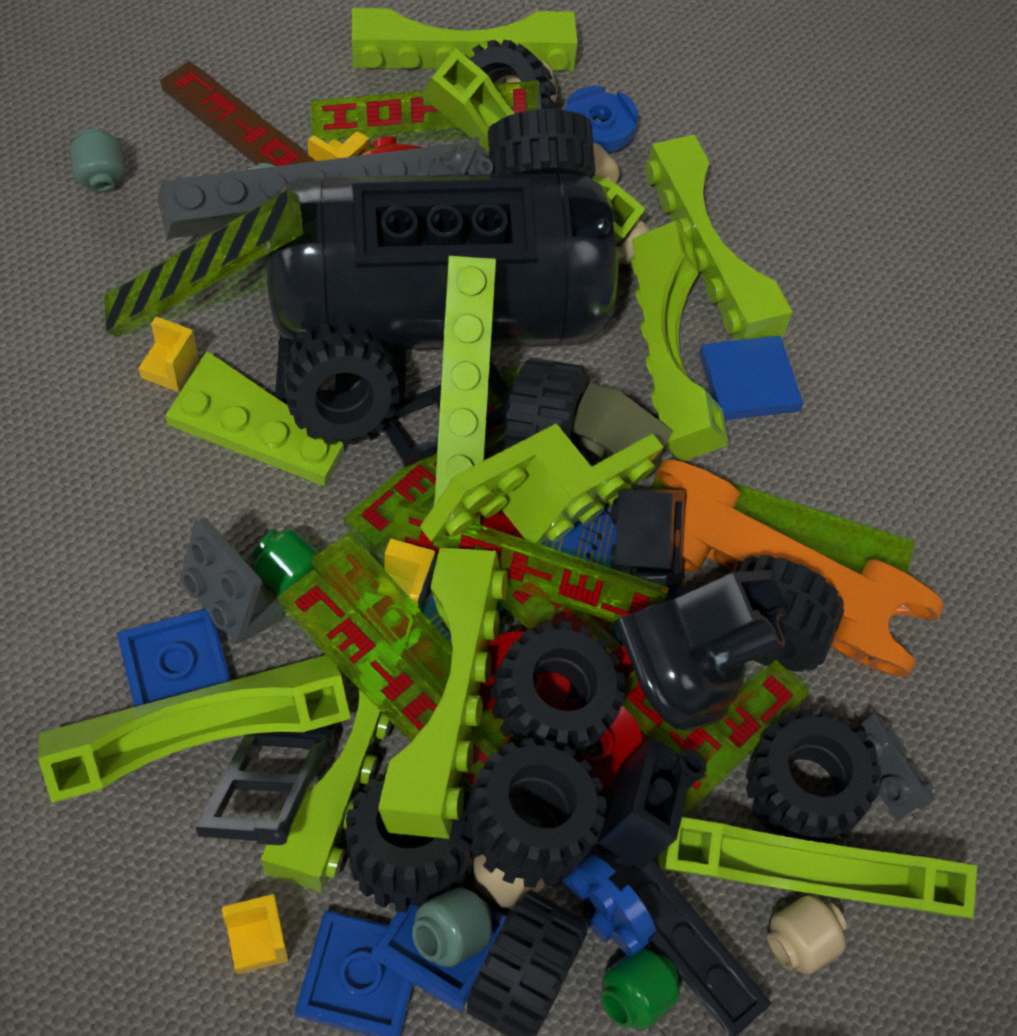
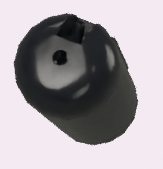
[266,172,618,349]

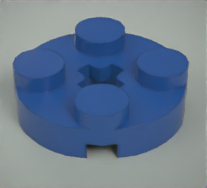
[563,86,638,152]
[562,855,656,957]

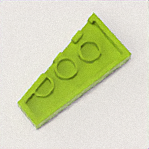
[165,351,344,486]

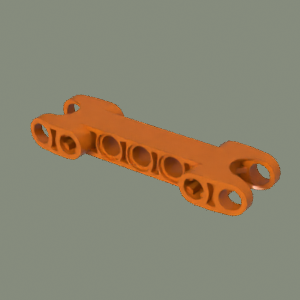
[656,459,944,677]

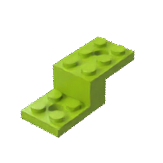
[420,423,664,548]

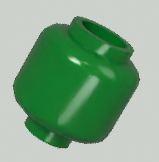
[250,528,321,597]
[600,948,680,1030]

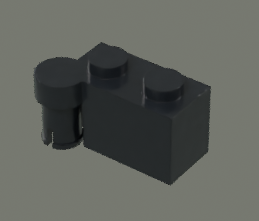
[609,488,685,603]
[598,737,707,870]

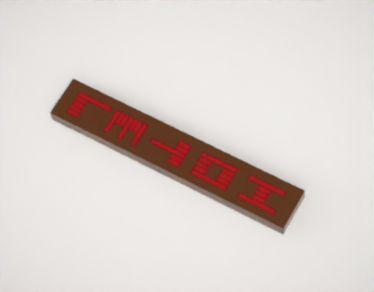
[160,61,316,166]

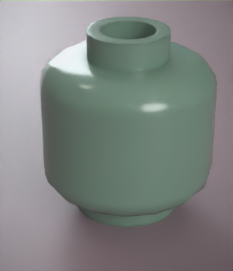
[69,128,126,192]
[412,887,492,967]

